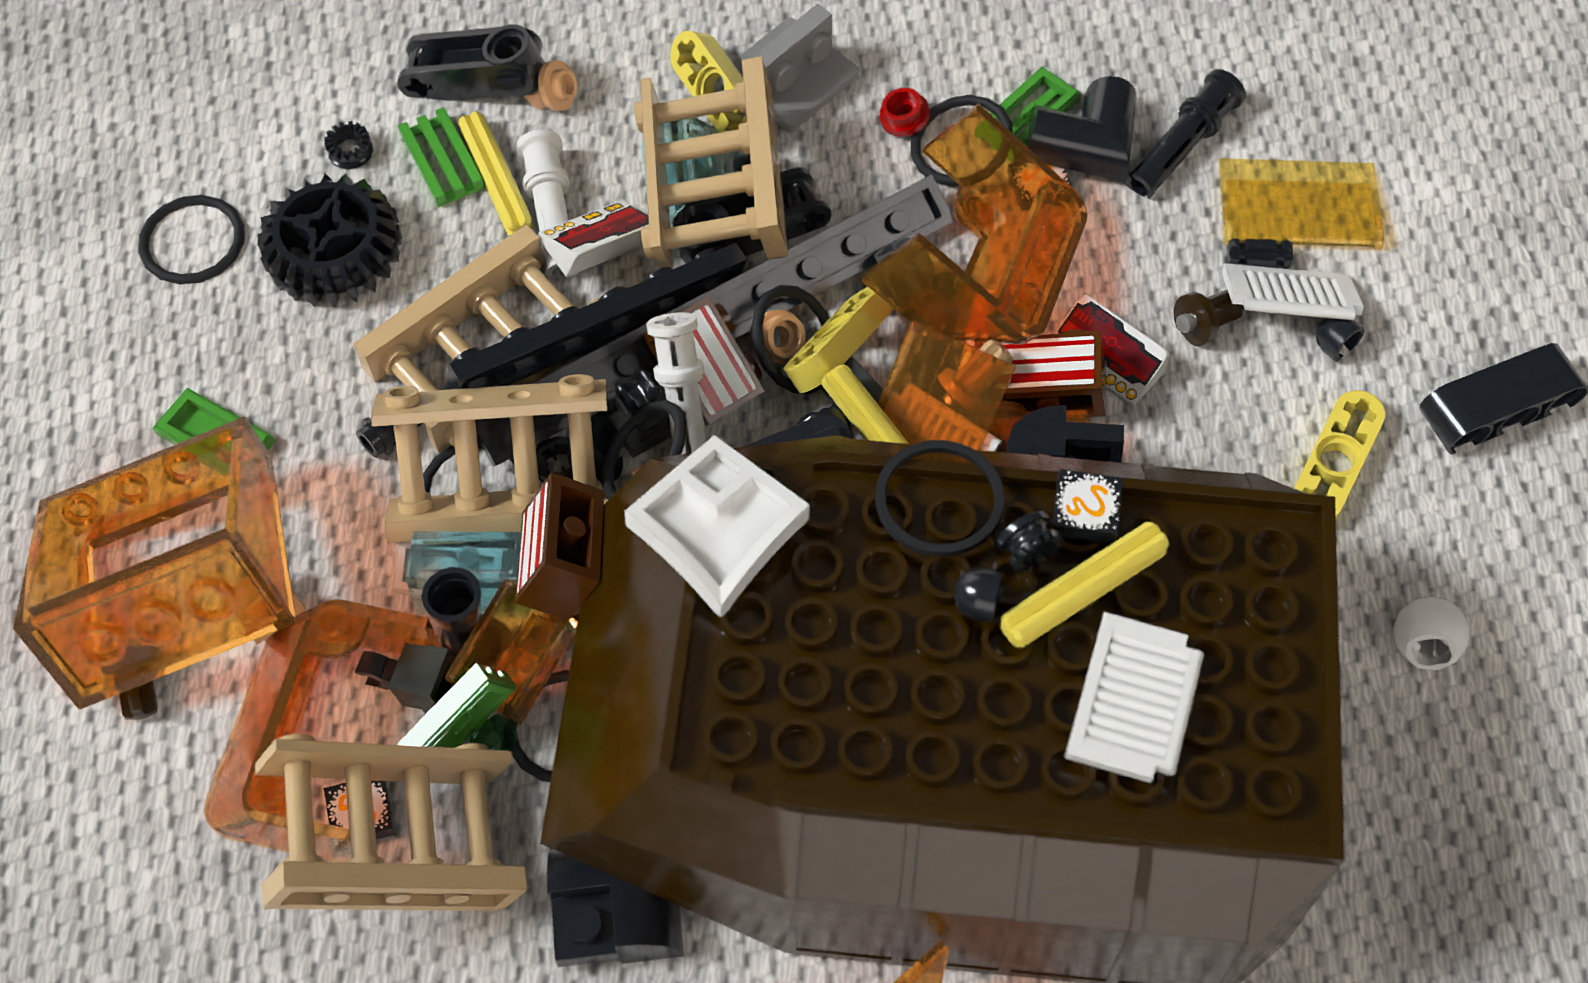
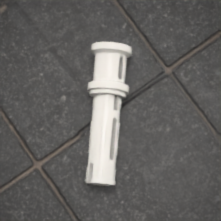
[516,129,579,280]
[646,312,706,455]

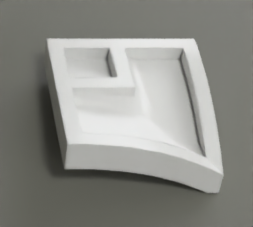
[625,435,809,617]

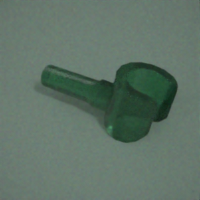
[470,714,518,751]

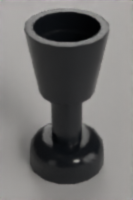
[421,567,498,667]

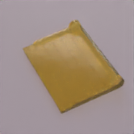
[1219,158,1384,250]

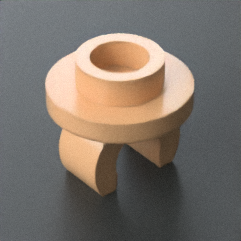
[524,60,578,112]

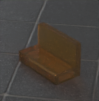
[445,579,578,726]

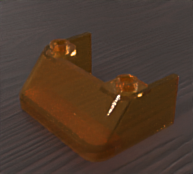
[861,103,1087,345]
[204,599,441,862]

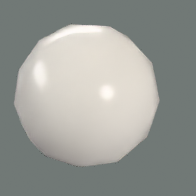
[1393,597,1471,670]

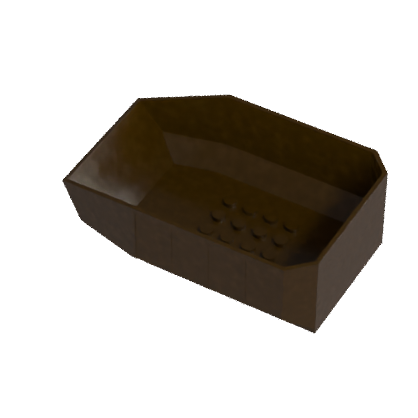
[540,436,1345,983]

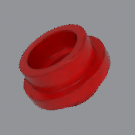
[879,88,930,137]

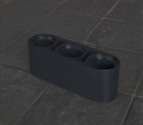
[1419,343,1588,455]

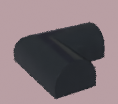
[1024,76,1137,183]

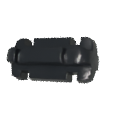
[1226,239,1293,269]

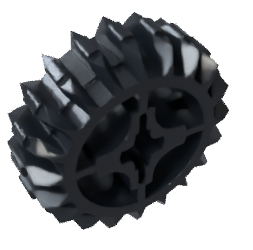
[257,173,402,308]

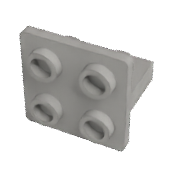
[722,3,859,132]

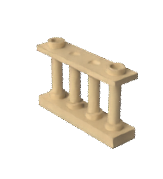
[634,56,788,269]
[353,224,599,453]
[371,374,608,543]
[255,733,528,911]

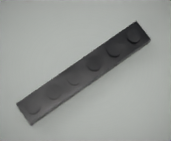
[445,243,747,390]

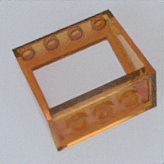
[12,416,295,710]

